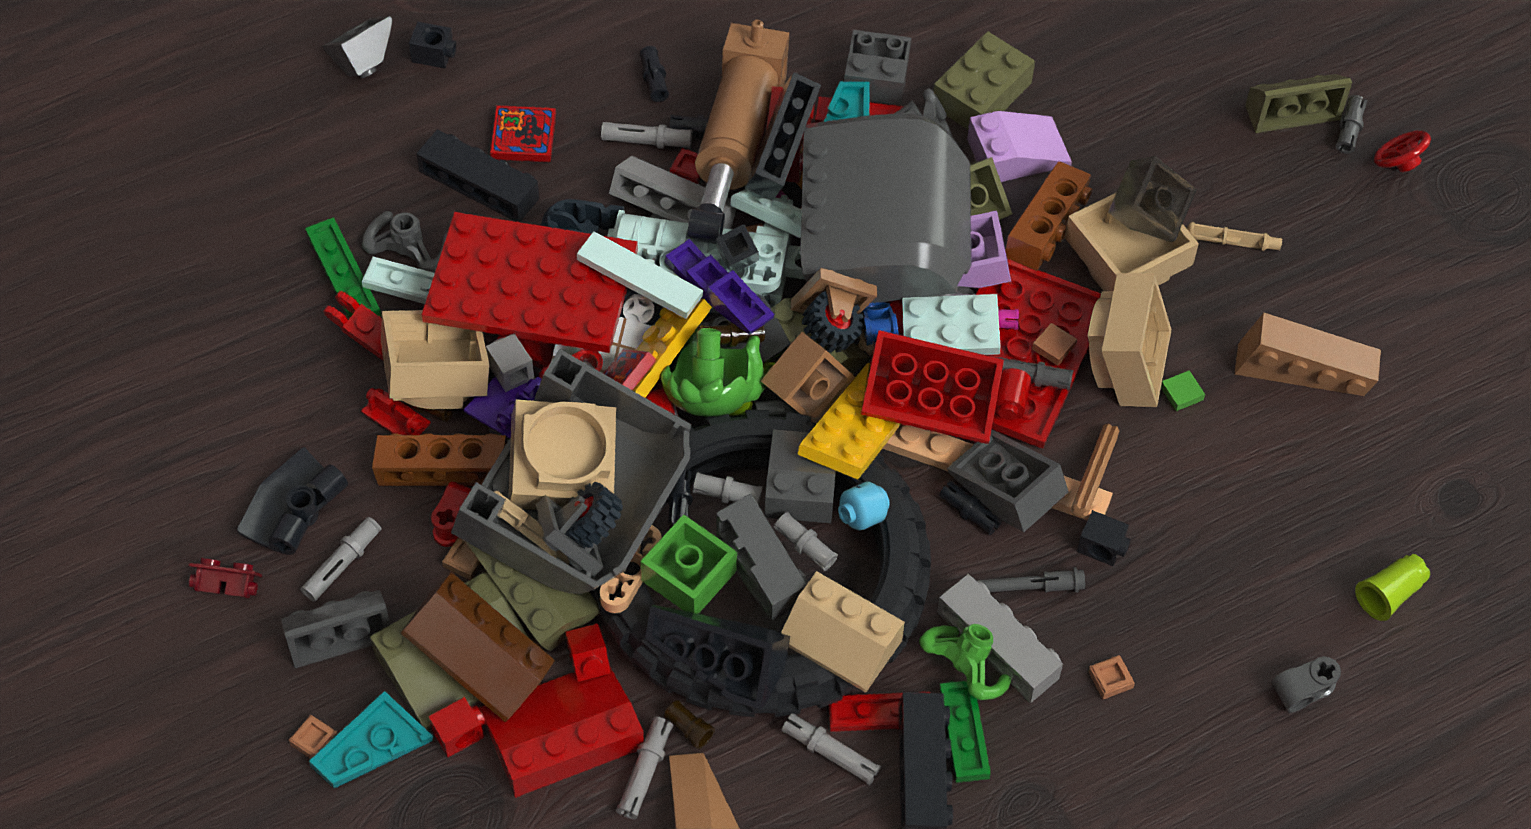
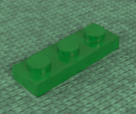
[939,681,991,783]

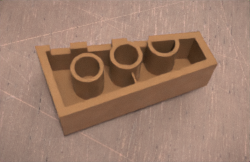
[1235,313,1381,396]

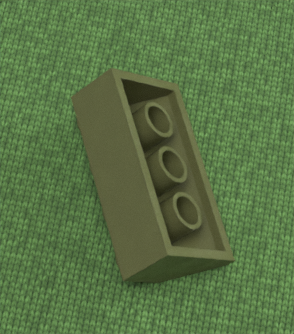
[465,541,600,652]

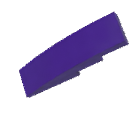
[664,239,775,335]

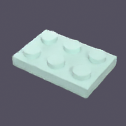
[902,294,1000,355]

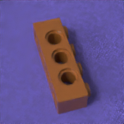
[1005,161,1092,271]
[372,433,507,486]

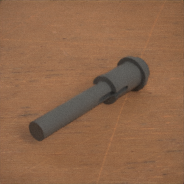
[978,566,1085,593]

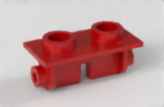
[361,388,431,435]

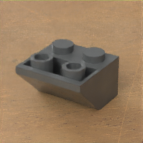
[844,30,911,105]

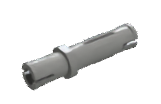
[601,122,693,149]
[300,517,382,602]
[782,713,881,785]
[616,717,673,819]

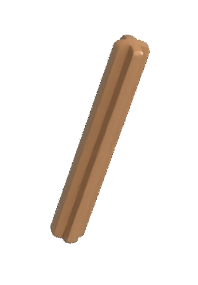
[1071,424,1120,518]

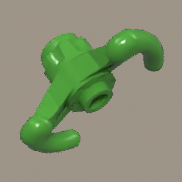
[919,624,1011,700]

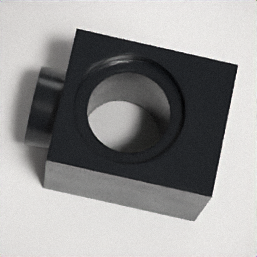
[409,21,457,69]
[1077,510,1131,567]

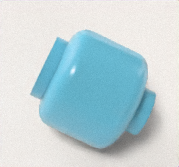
[838,482,890,531]

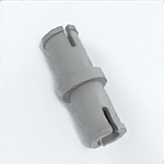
[693,472,762,505]
[774,512,838,571]

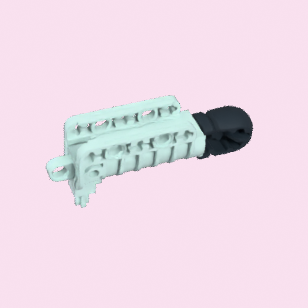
[541,195,805,314]

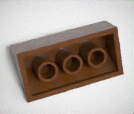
[401,572,555,722]

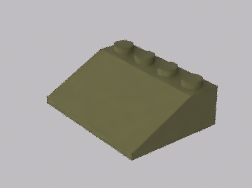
[370,571,528,730]

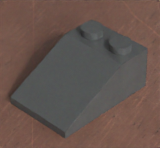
[765,429,836,523]
[947,429,1069,532]

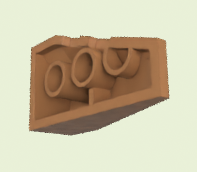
[669,753,739,829]

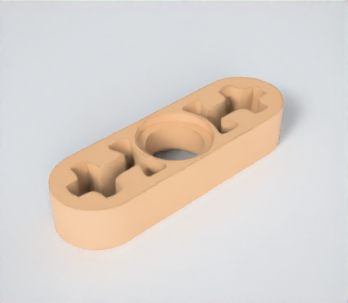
[600,525,662,613]

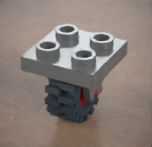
[536,482,623,576]

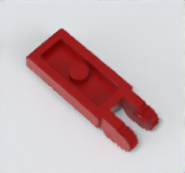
[323,291,383,360]

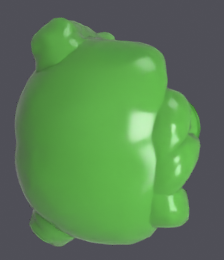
[661,328,765,417]

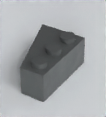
[716,494,808,621]

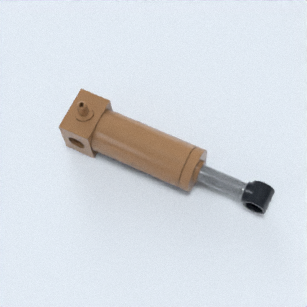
[687,20,790,244]

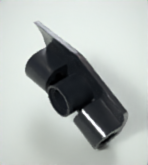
[237,447,348,555]

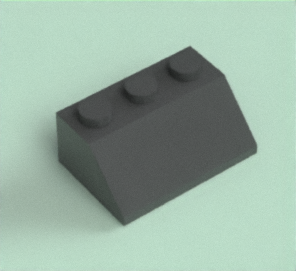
[281,590,390,668]

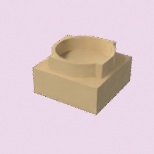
[1064,179,1199,291]
[1088,273,1172,407]
[381,310,489,409]
[508,400,616,510]

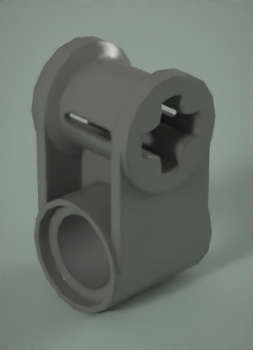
[1271,657,1341,713]

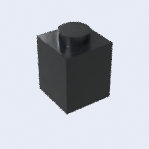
[716,224,759,272]

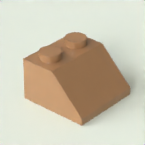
[761,332,855,423]

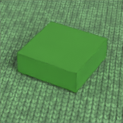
[1161,370,1205,411]

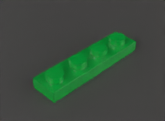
[305,217,381,320]

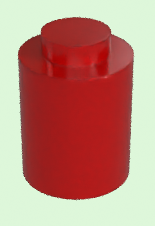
[995,368,1031,420]

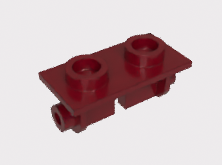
[189,558,262,598]

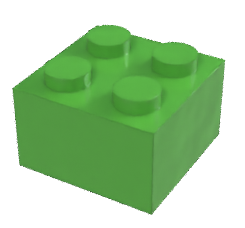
[640,515,737,614]

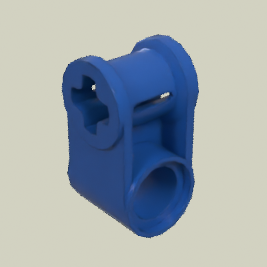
[863,302,899,346]

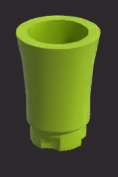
[1355,554,1430,621]

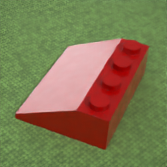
[861,330,1004,444]
[479,665,644,798]

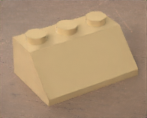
[781,571,904,693]

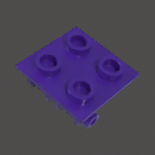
[464,376,542,439]

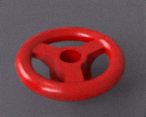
[1374,130,1431,172]

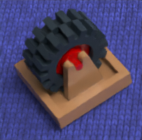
[791,268,877,353]

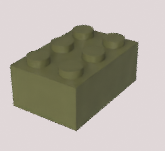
[933,31,1035,130]

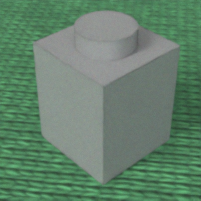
[486,333,534,392]

